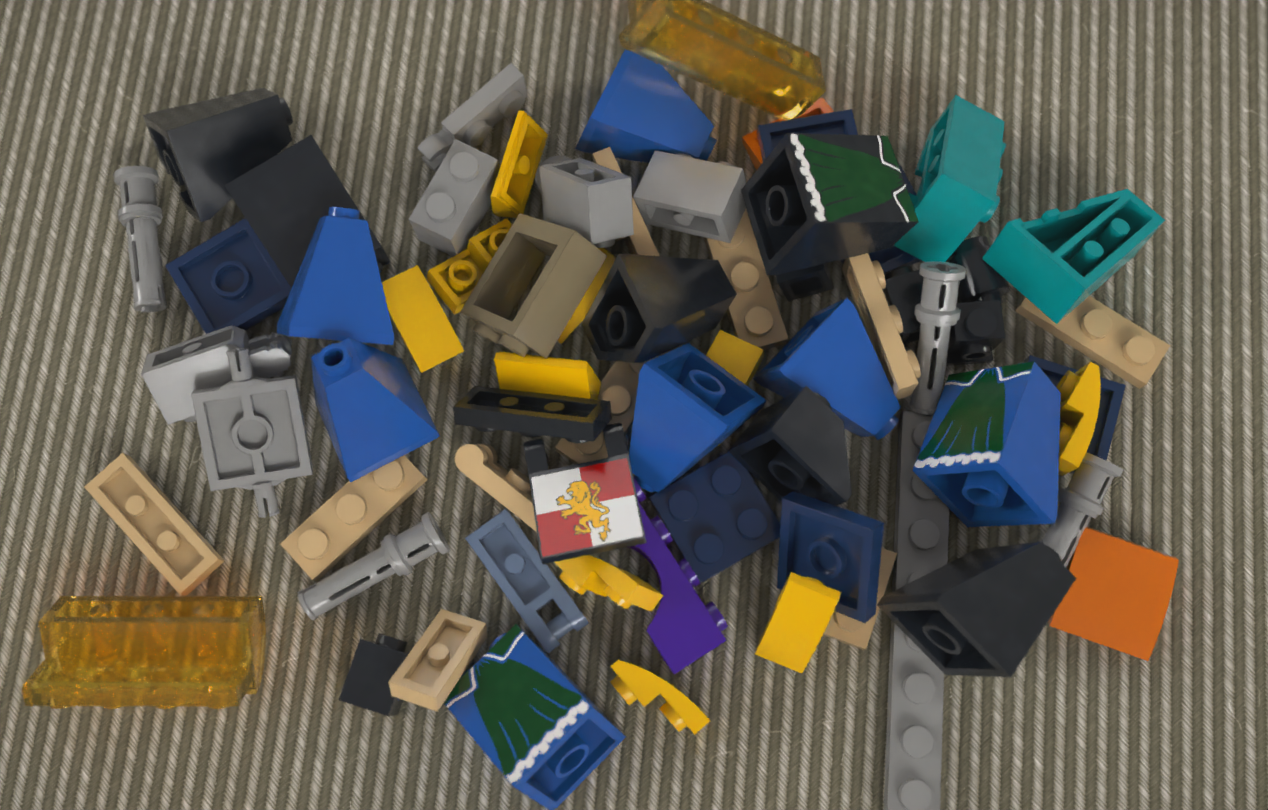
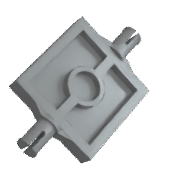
[191,348,313,518]

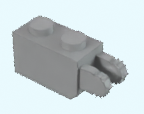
[141,325,292,425]

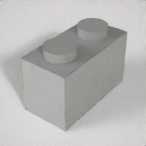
[408,139,500,257]
[633,150,747,243]
[539,158,634,248]

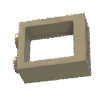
[461,213,607,358]

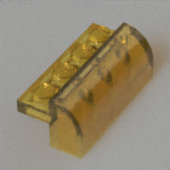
[619,0,826,120]
[21,596,266,709]

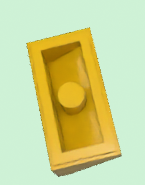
[491,110,548,218]
[494,351,601,400]

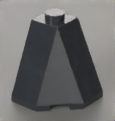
[143,88,293,222]
[582,254,737,363]

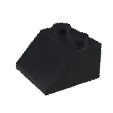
[728,386,852,506]

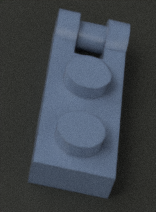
[465,508,589,654]

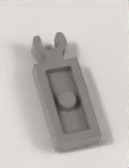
[417,63,528,172]

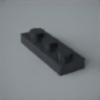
[453,386,612,443]

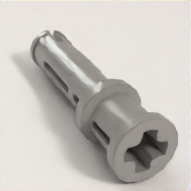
[113,166,167,313]
[909,261,966,415]
[1042,452,1124,567]
[297,512,450,620]

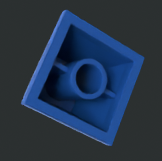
[575,36,717,163]
[277,207,394,345]
[753,298,901,440]
[311,338,440,482]
[629,343,767,492]

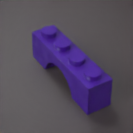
[627,477,728,675]

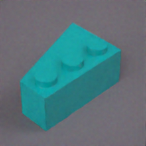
[894,95,1006,262]
[982,189,1165,324]

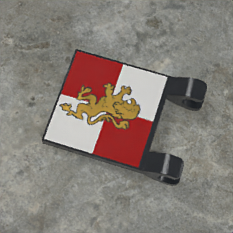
[523,423,647,565]

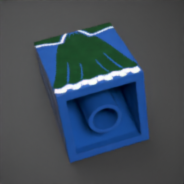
[912,361,1061,527]
[444,624,626,810]

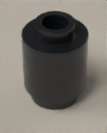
[949,236,1010,304]

